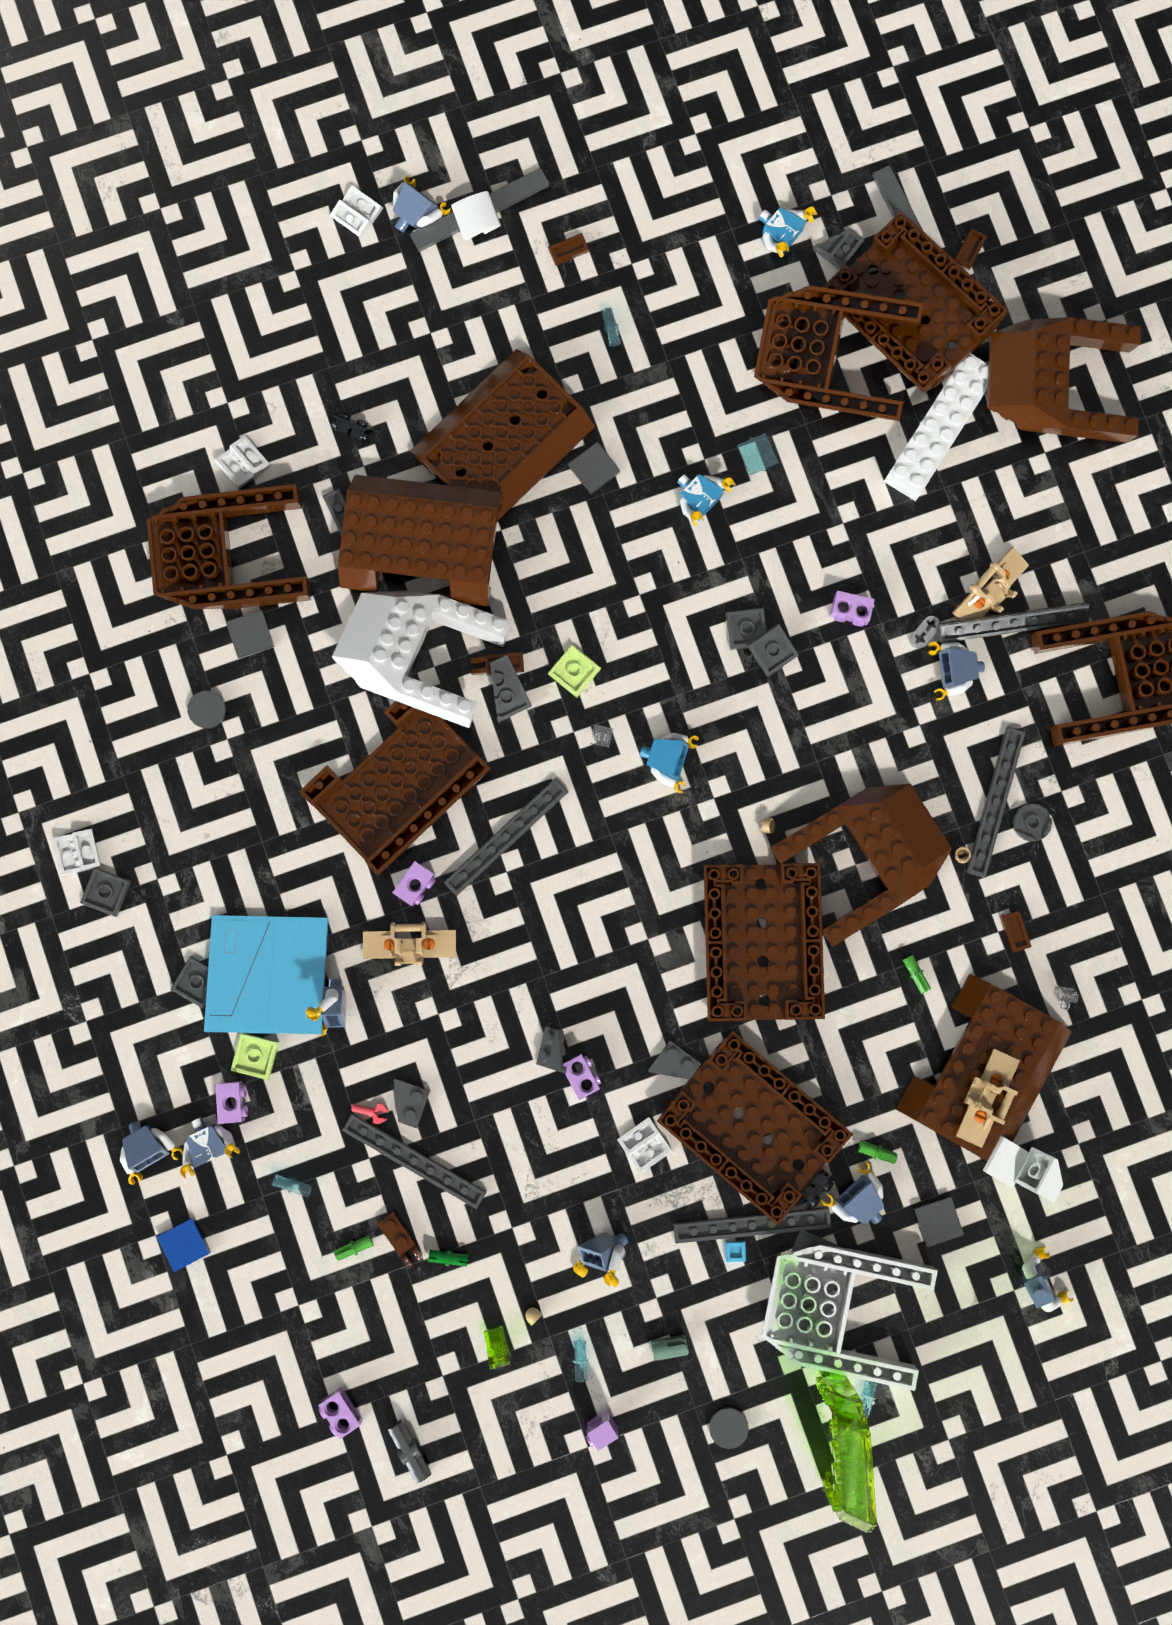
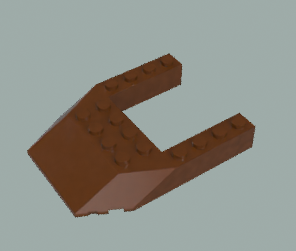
[754,285,925,422]
[987,317,1141,443]
[146,484,311,609]
[1030,611,1172,747]
[769,783,952,947]

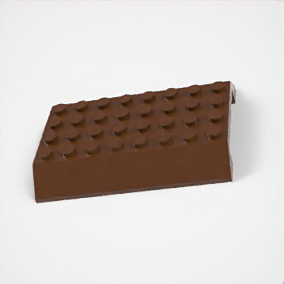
[338,475,504,606]
[299,701,491,875]
[896,974,1072,1161]

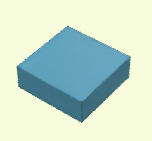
[725,1240,746,1262]

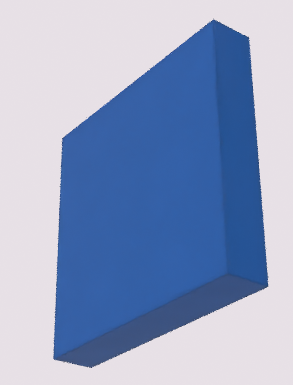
[157,1217,211,1272]

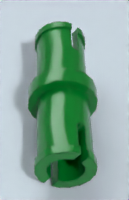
[428,1249,469,1267]

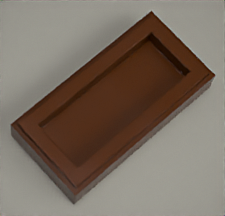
[954,228,988,270]
[548,233,589,266]
[1000,910,1032,953]

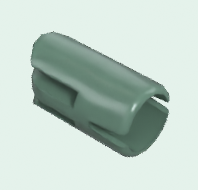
[651,1335,689,1361]

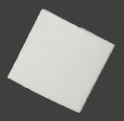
[330,185,383,237]
[451,191,501,241]
[215,436,269,489]
[52,829,100,876]
[617,1117,673,1174]
[983,1136,1029,1188]

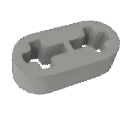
[910,616,940,649]

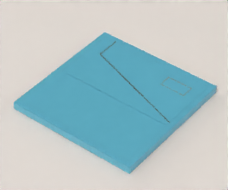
[204,915,328,1035]

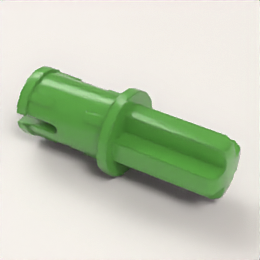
[902,955,931,993]
[858,1140,898,1164]
[334,1235,374,1261]

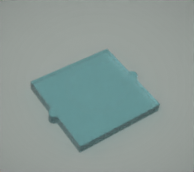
[737,433,779,475]

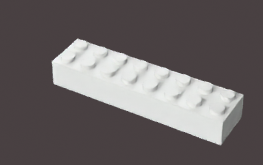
[884,354,989,501]

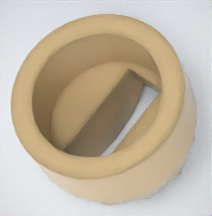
[759,818,775,833]
[955,847,971,863]
[526,1308,543,1325]

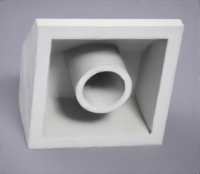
[1014,1147,1063,1203]

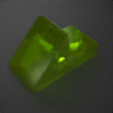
[484,1326,510,1370]

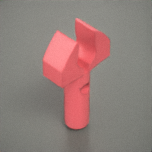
[351,1103,389,1124]

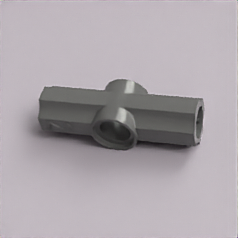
[388,1420,431,1483]

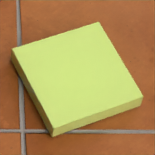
[548,644,601,698]
[230,1033,279,1080]

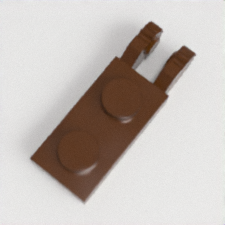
[470,652,524,675]
[377,1211,424,1268]

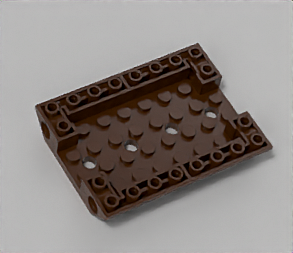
[823,211,1008,393]
[410,349,595,522]
[704,863,825,1021]
[657,1031,853,1225]

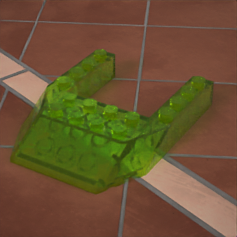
[815,1370,877,1533]

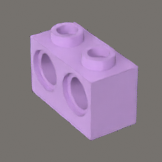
[830,591,875,626]
[563,1053,601,1100]
[318,1387,363,1439]

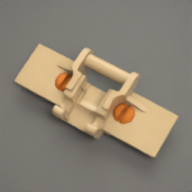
[953,547,1029,620]
[363,922,456,966]
[956,1049,1020,1148]

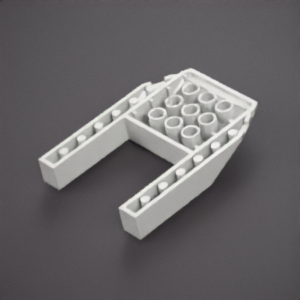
[332,590,511,728]
[761,1245,937,1391]

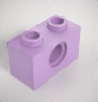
[392,861,436,907]
[215,1081,248,1124]
[586,1410,618,1451]

